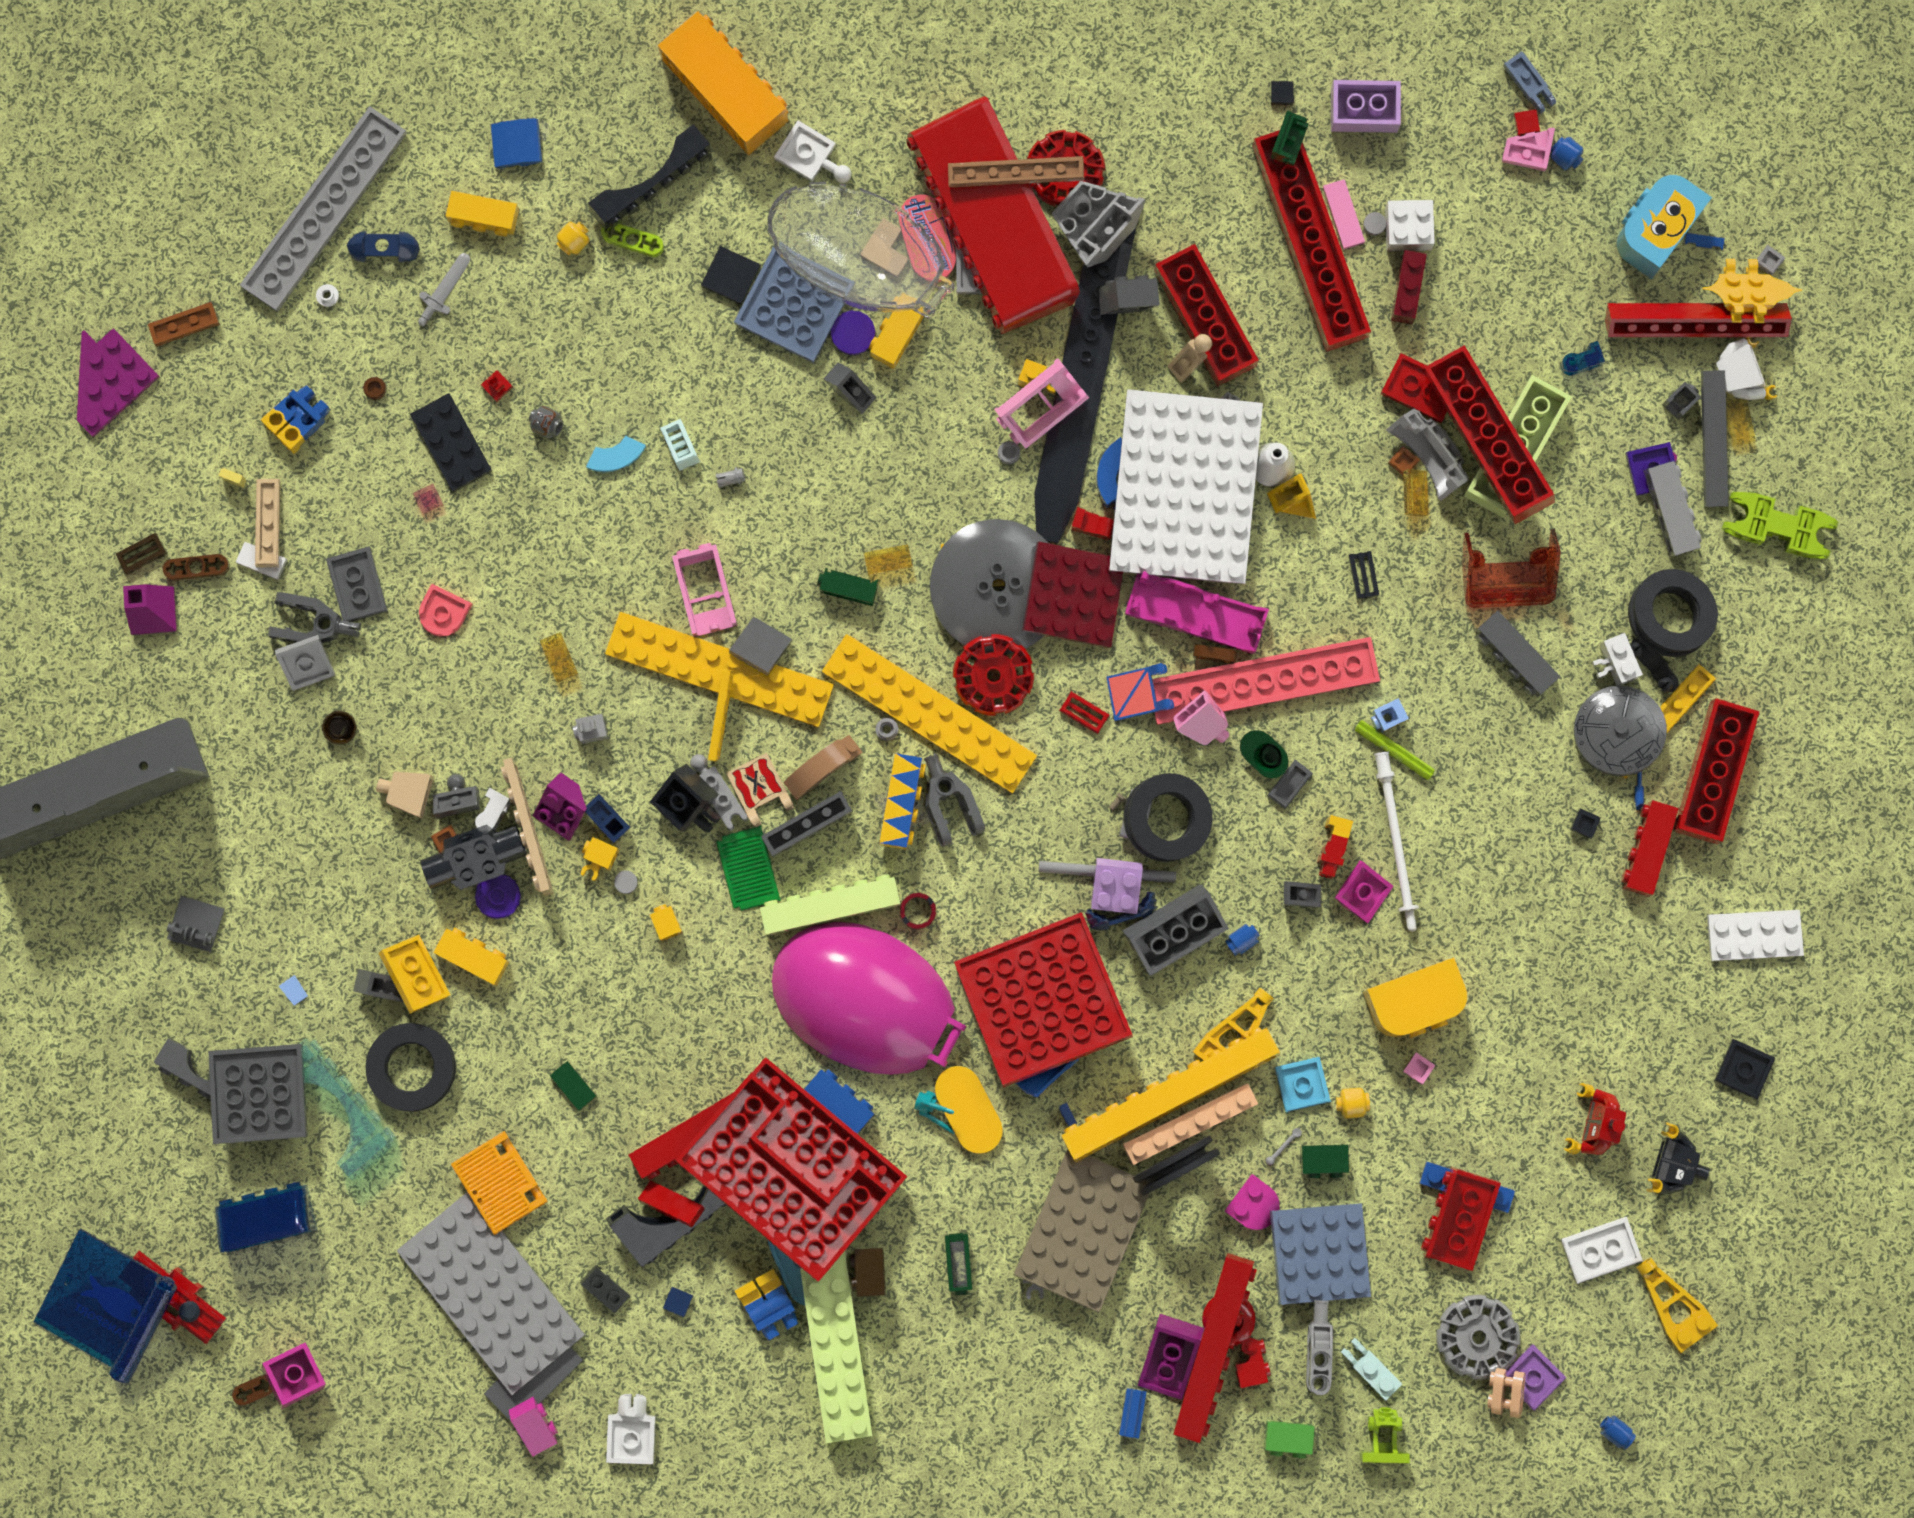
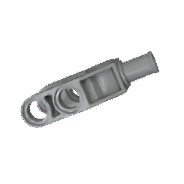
[1306,1300,1333,1395]

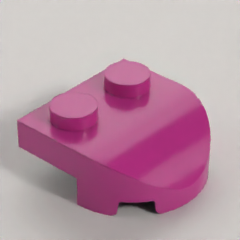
[1224,1174,1280,1230]

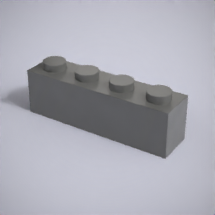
[1475,610,1561,698]
[761,791,852,857]

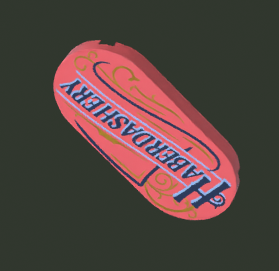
[899,195,956,282]

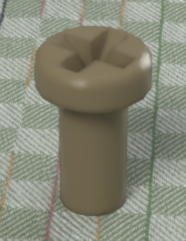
[1109,793,1127,811]

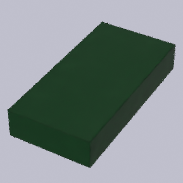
[550,1061,597,1111]

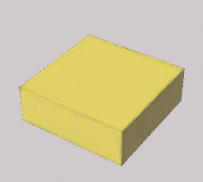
[218,468,246,488]

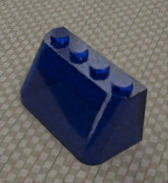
[215,1181,317,1253]

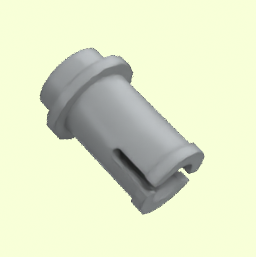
[716,467,746,488]

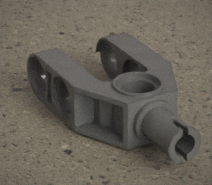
[267,592,361,643]
[924,753,985,847]

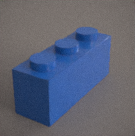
[804,1069,875,1134]

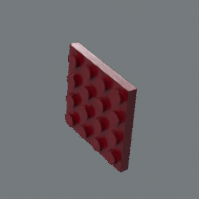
[1022,541,1123,648]

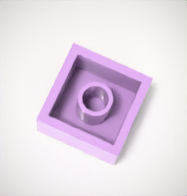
[1091,858,1143,914]

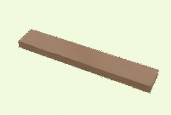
[948,156,1084,187]

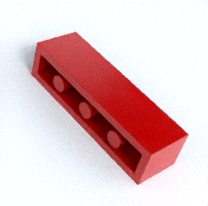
[1621,800,1679,897]

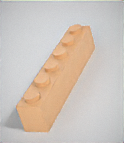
[1122,1083,1258,1165]

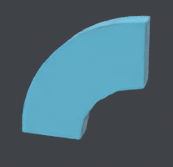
[586,436,647,472]

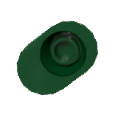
[1240,730,1289,779]

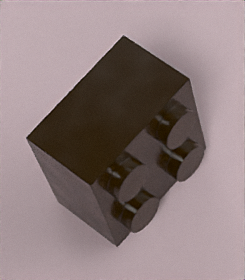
[850,1247,886,1297]

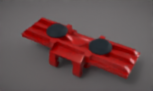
[119,1250,227,1344]

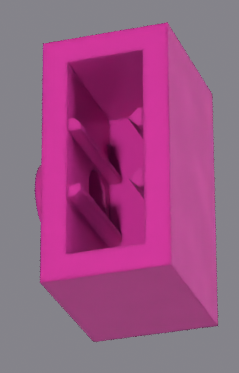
[509,1397,558,1457]

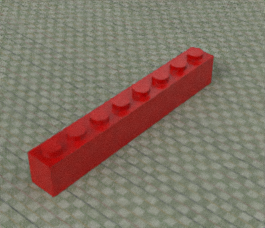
[1605,303,1792,337]
[1173,1253,1257,1443]

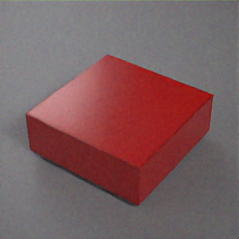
[1513,109,1540,136]

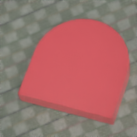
[419,584,473,637]

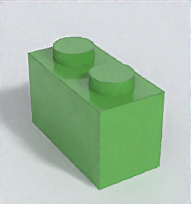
[1264,1421,1315,1458]

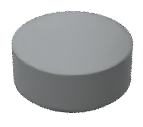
[1363,212,1386,236]
[998,441,1020,465]
[614,871,638,894]

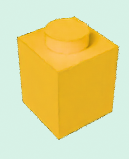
[650,904,683,941]

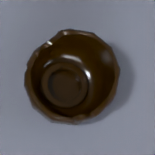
[322,710,357,745]

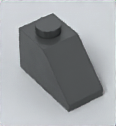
[823,362,877,414]

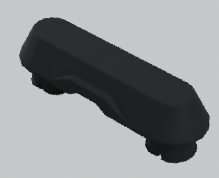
[1630,638,1678,693]

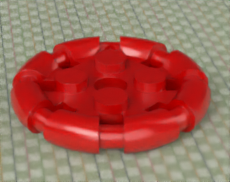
[1027,130,1106,207]
[953,634,1035,716]

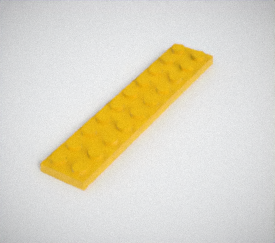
[605,612,834,728]
[822,634,1037,794]

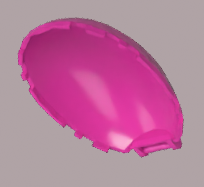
[772,922,967,1075]

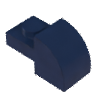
[585,794,631,843]

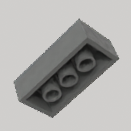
[1122,884,1229,976]

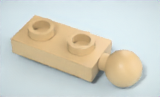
[1167,334,1212,383]

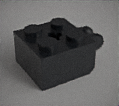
[650,764,721,833]

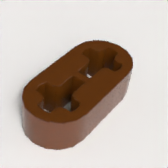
[1193,645,1237,664]
[232,1375,273,1406]

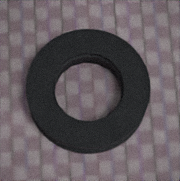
[1628,569,1718,657]
[1123,773,1213,862]
[365,1023,456,1112]
[1132,1135,1220,1196]

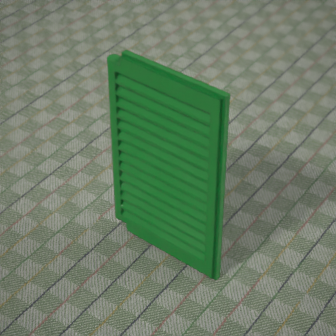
[716,826,781,911]

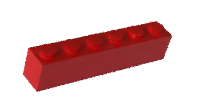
[628,1092,734,1181]

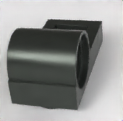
[580,1264,630,1314]

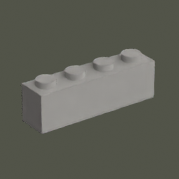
[1643,461,1702,557]

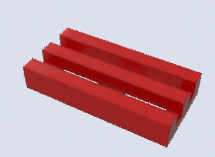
[1059,691,1110,735]

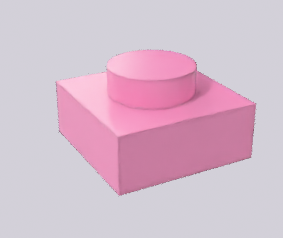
[1403,1052,1435,1085]

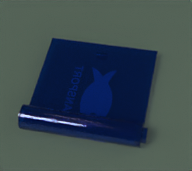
[34,1228,177,1383]

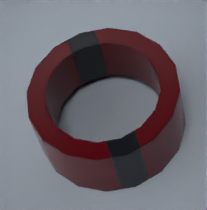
[900,893,936,930]

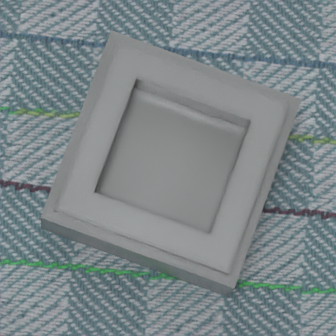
[1757,245,1785,276]

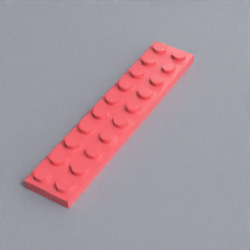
[1153,637,1380,725]

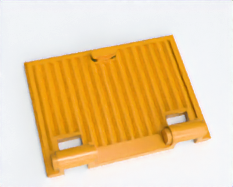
[451,1131,548,1235]

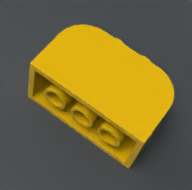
[1362,957,1467,1038]

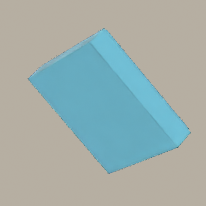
[1274,1057,1331,1112]

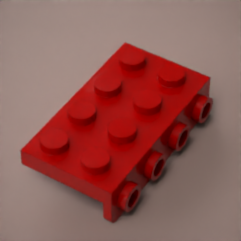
[1421,1166,1501,1271]

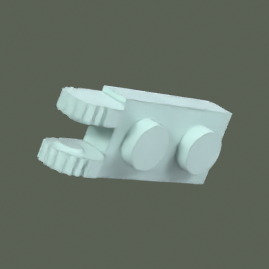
[1341,1338,1402,1400]

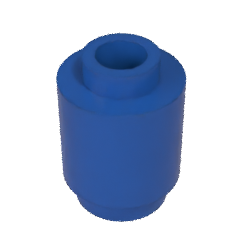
[1225,924,1260,956]
[1600,1415,1636,1450]

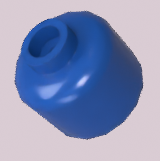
[1550,137,1584,170]

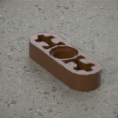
[162,554,230,581]

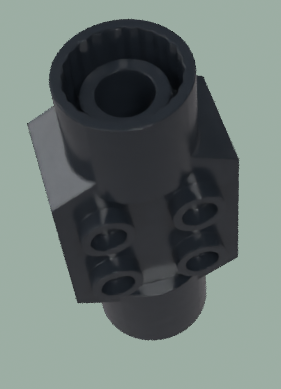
[420,825,527,890]

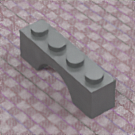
[154,1038,211,1099]

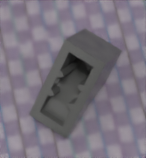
[353,969,404,1002]

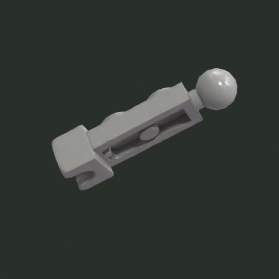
[690,754,749,831]

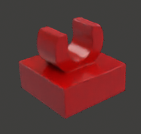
[481,370,513,402]

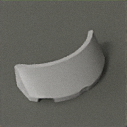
[1386,409,1468,501]

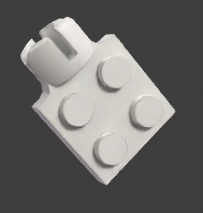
[606,1394,656,1464]

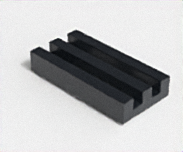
[1348,551,1379,600]

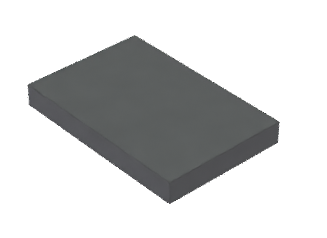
[326,546,388,622]

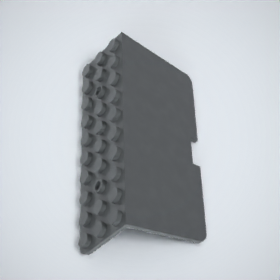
[0,718,210,859]

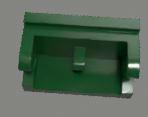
[1271,110,1309,166]

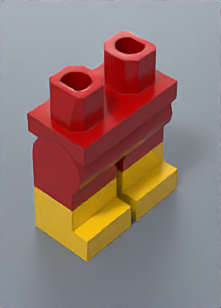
[1317,815,1353,879]

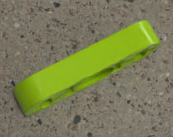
[601,224,664,257]

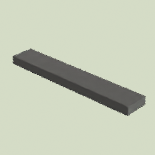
[1701,370,1728,507]

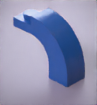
[1096,437,1122,510]

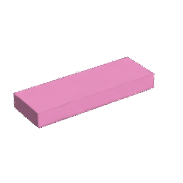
[1323,179,1365,250]

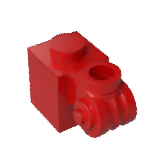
[1234,1337,1271,1388]

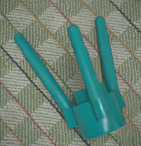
[914,1090,955,1134]

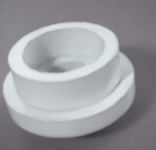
[316,284,339,307]

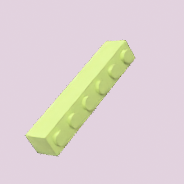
[760,874,901,936]

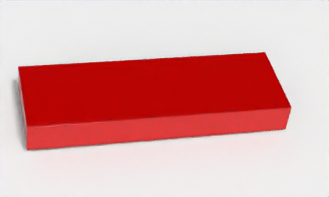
[638,1181,705,1228]

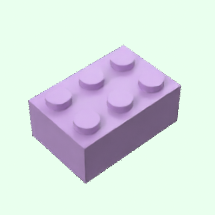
[1331,80,1401,133]

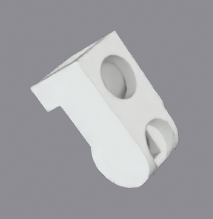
[475,788,511,831]

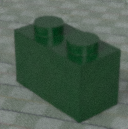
[1300,1145,1349,1178]

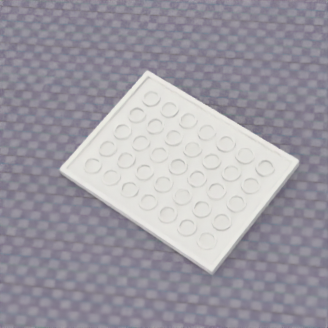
[1109,389,1263,584]

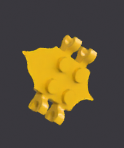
[1702,259,1802,323]

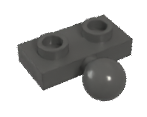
[433,774,480,818]

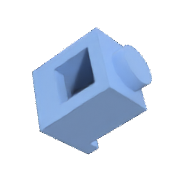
[1371,698,1409,733]

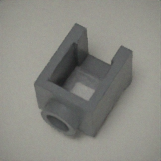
[1662,382,1701,420]

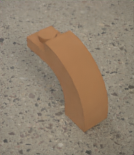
[783,735,863,800]

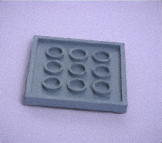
[734,244,855,363]
[1270,1203,1371,1305]

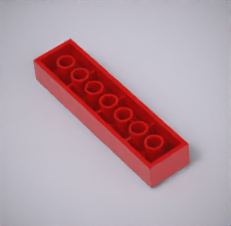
[1425,345,1555,524]

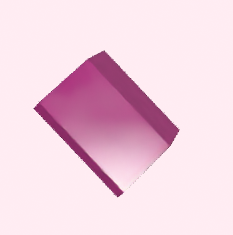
[1334,860,1394,923]

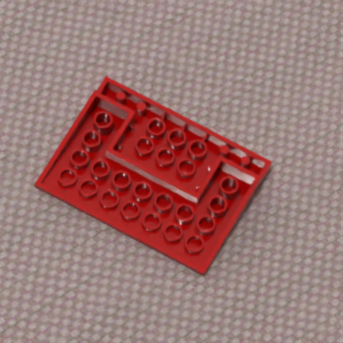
[675,1057,907,1282]

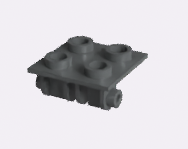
[166,896,225,952]

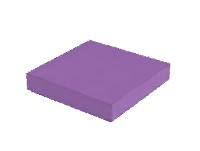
[1507,1344,1566,1411]

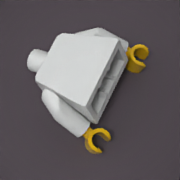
[1716,337,1777,400]

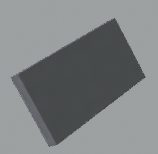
[484,1347,583,1421]

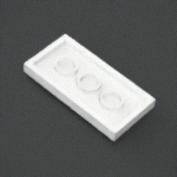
[1707,910,1804,961]

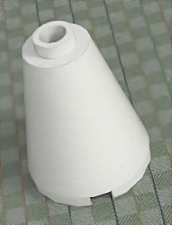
[1256,443,1295,487]

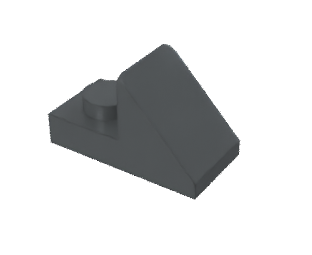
[1284,881,1321,908]

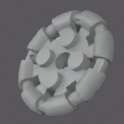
[1436,1295,1520,1380]

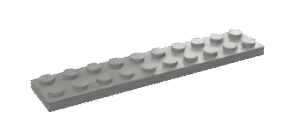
[240,106,407,312]

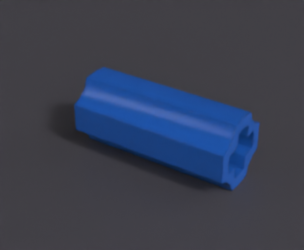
[1119,1388,1147,1439]

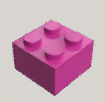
[261,1342,326,1409]

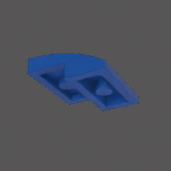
[491,118,542,169]

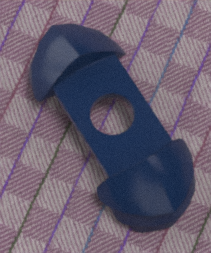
[347,231,420,263]
[1085,892,1159,931]

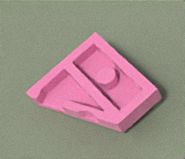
[1502,128,1555,171]

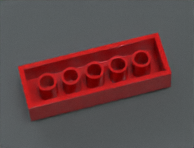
[1154,244,1259,387]
[1673,698,1760,845]

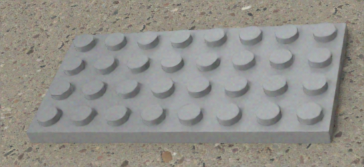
[397,1192,586,1395]

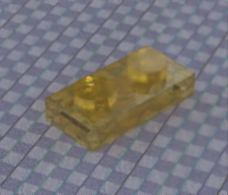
[1403,469,1428,517]

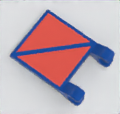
[1106,663,1174,721]

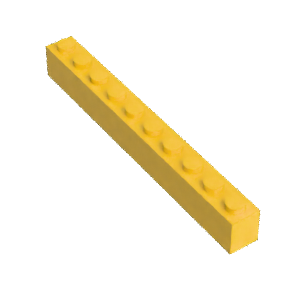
[1061,1028,1280,1163]

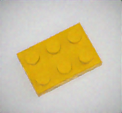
[378,935,451,1014]

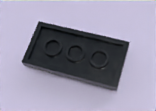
[410,393,492,492]

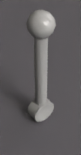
[1266,1128,1302,1166]

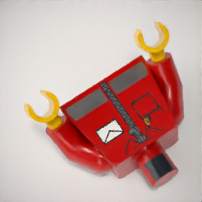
[1564,1083,1626,1155]

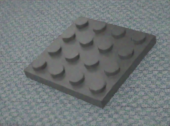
[208,1044,308,1144]

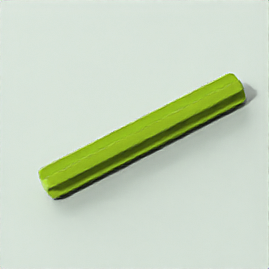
[1355,720,1435,780]

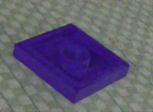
[1625,442,1676,496]

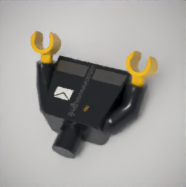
[1646,1122,1710,1194]

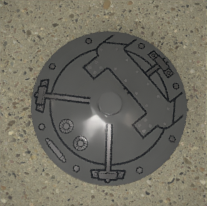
[1574,686,1667,776]

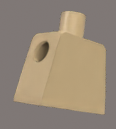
[376,772,434,819]

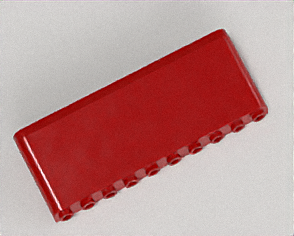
[906,96,1080,335]

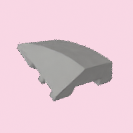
[1052,181,1146,267]

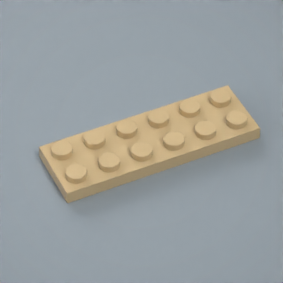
[501,758,554,896]

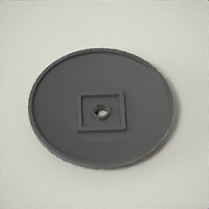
[930,519,1048,654]

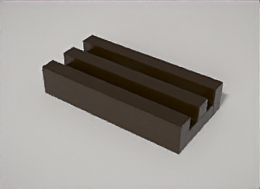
[116,533,167,574]

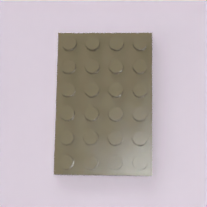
[1013,1149,1150,1313]

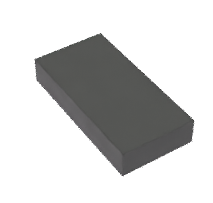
[1267,760,1313,809]

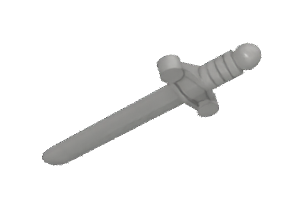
[418,253,470,326]

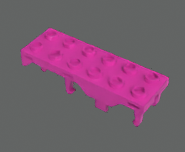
[1125,571,1269,655]

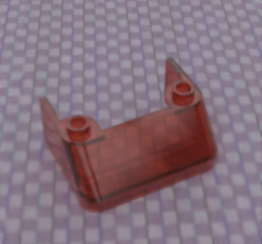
[1462,529,1561,608]

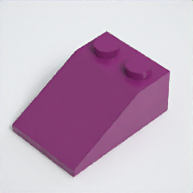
[1137,1314,1204,1400]

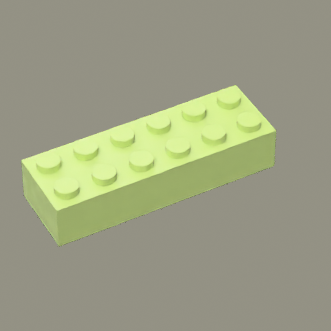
[1464,375,1572,518]

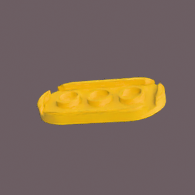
[935,1066,1003,1153]

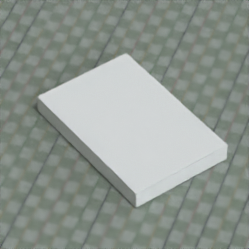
[1560,1217,1643,1284]

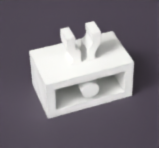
[1591,633,1643,686]

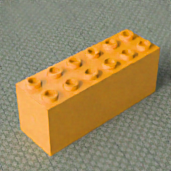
[658,11,789,156]

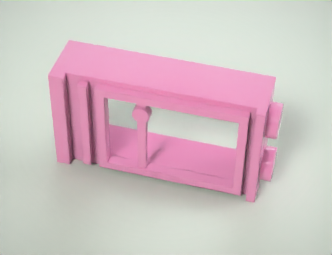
[994,358,1089,449]
[672,543,738,637]

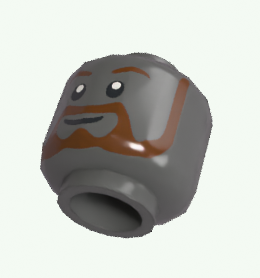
[529,406,564,439]

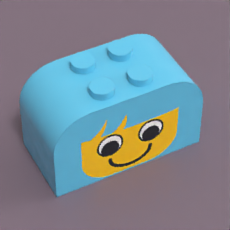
[1617,175,1712,279]

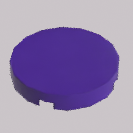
[831,310,876,356]
[475,874,521,919]

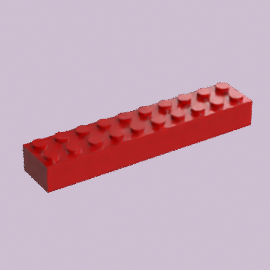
[1252,130,1371,352]

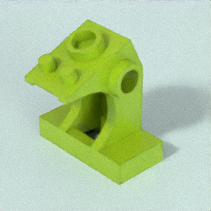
[1360,1407,1410,1463]

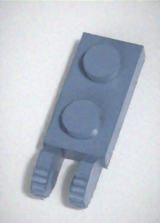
[1503,51,1556,114]

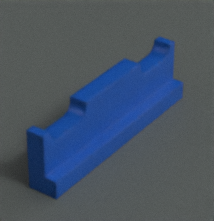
[1685,233,1725,250]

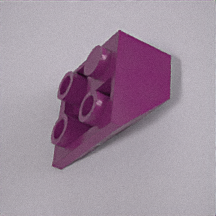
[123,584,177,635]
[532,772,587,841]

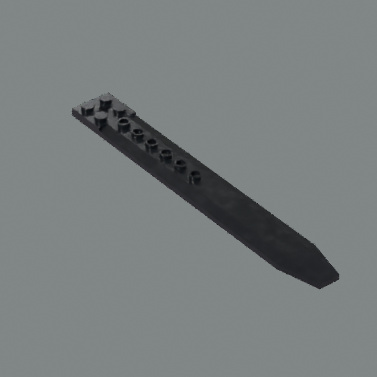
[1034,225,1137,544]

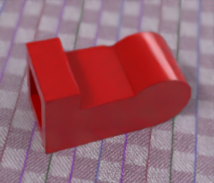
[1071,507,1114,540]

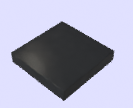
[701,246,761,305]
[1714,1039,1775,1100]

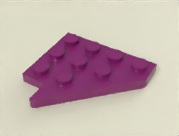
[77,328,160,438]

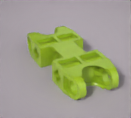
[1722,492,1838,559]

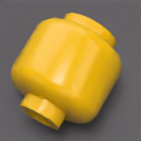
[556,222,590,255]
[1335,1088,1370,1119]

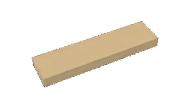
[255,479,280,568]

